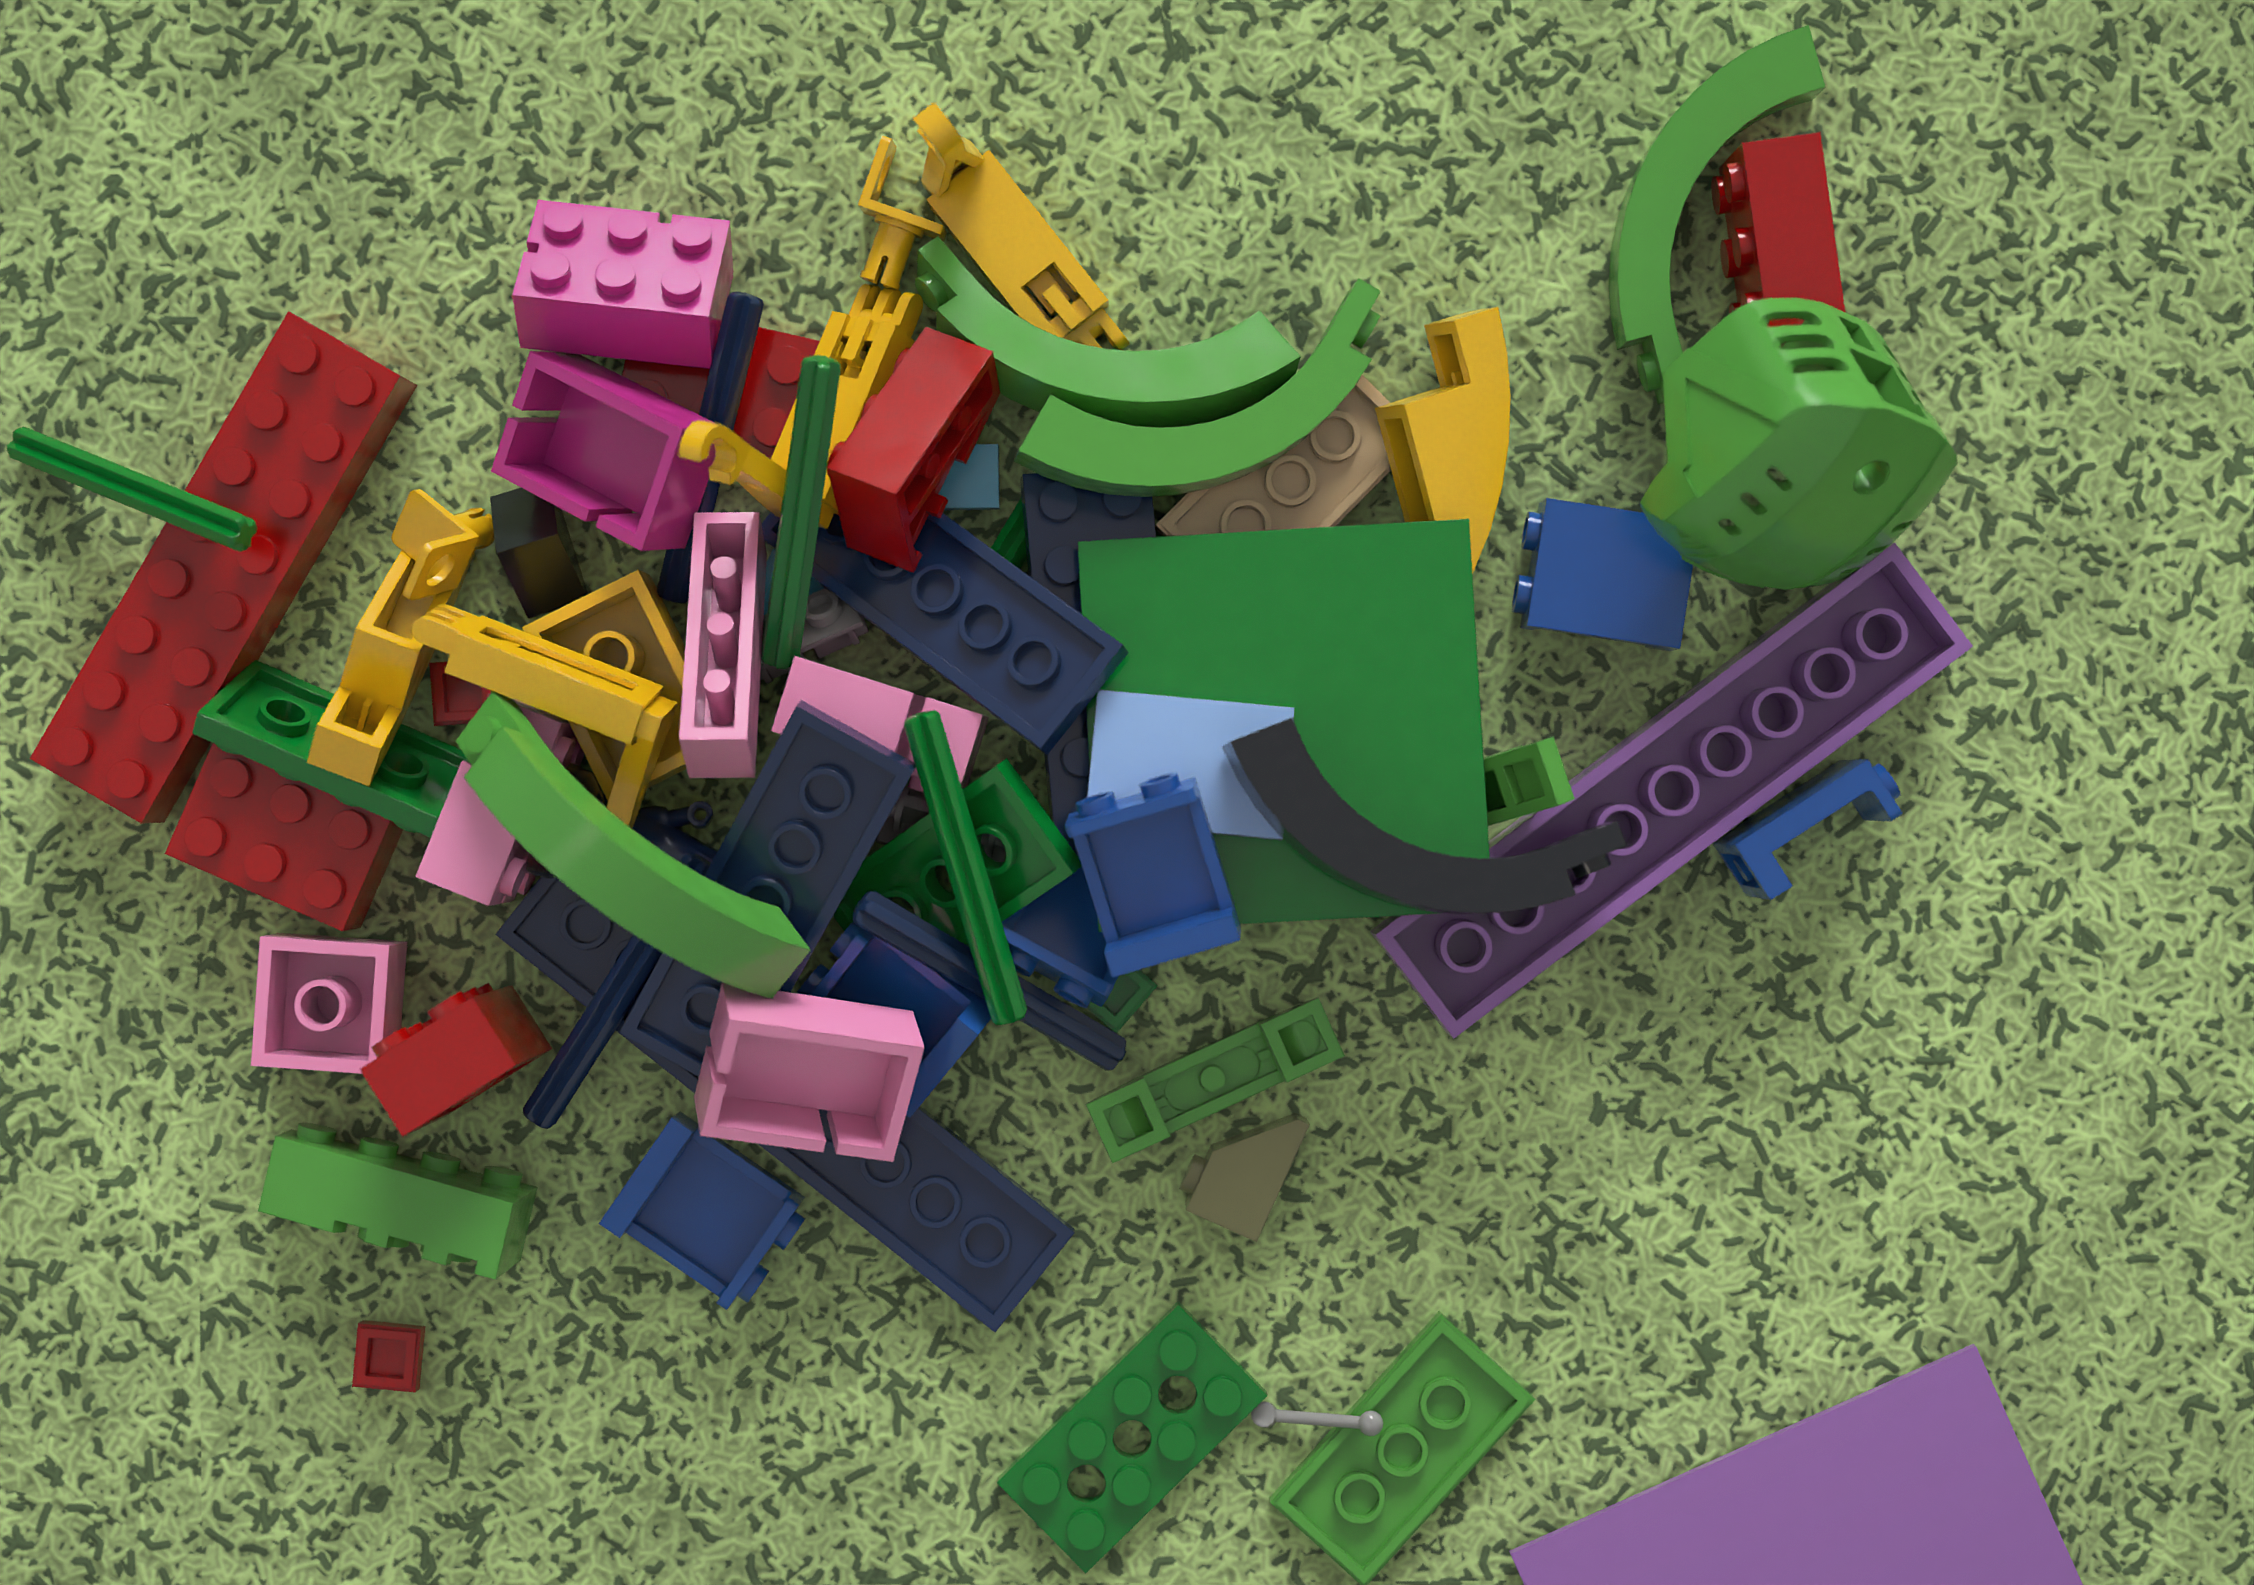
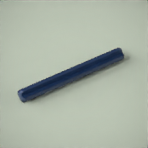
[656,292,764,604]
[523,852,711,1129]
[852,891,1127,1071]

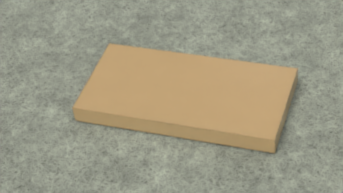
[1155,375,1391,537]

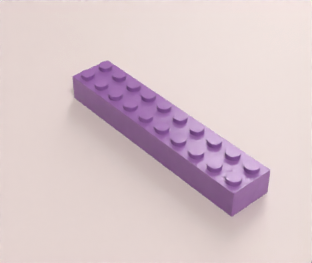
[1370,543,1973,1038]

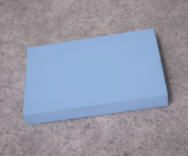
[1087,690,1295,840]

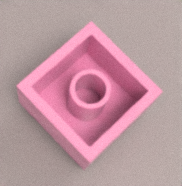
[251,933,407,1074]

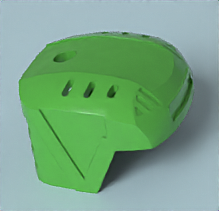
[1640,298,1958,590]

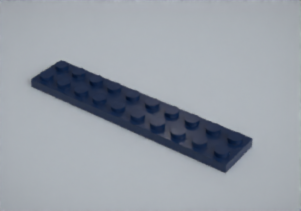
[495,877,1075,1332]

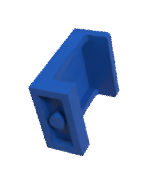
[1512,498,1693,651]
[1712,759,1902,900]
[1065,773,1241,977]
[1002,858,1119,1008]
[797,922,991,1118]
[599,1111,806,1310]

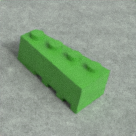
[258,1123,538,1280]

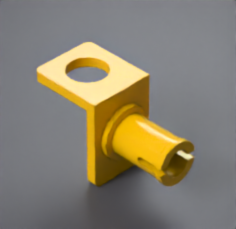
[858,136,947,290]
[391,489,495,601]

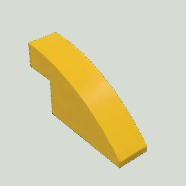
[1375,307,1511,574]
[306,549,476,786]

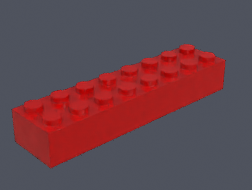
[29,311,417,824]

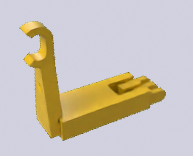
[913,102,1130,350]
[679,284,923,529]
[412,604,678,829]

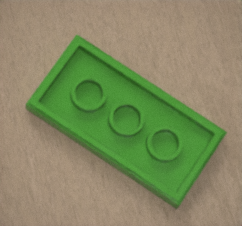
[1269,1311,1535,1585]

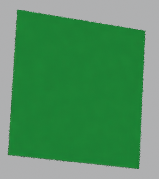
[1078,519,1490,932]

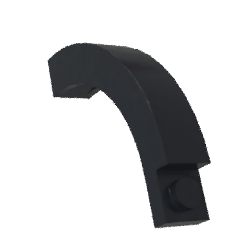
[1222,718,1627,915]

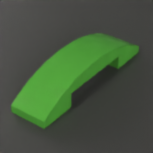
[1085,998,1345,1163]

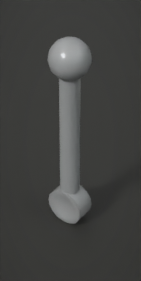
[1251,1401,1383,1436]

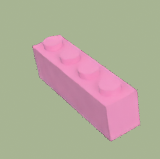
[679,512,767,778]

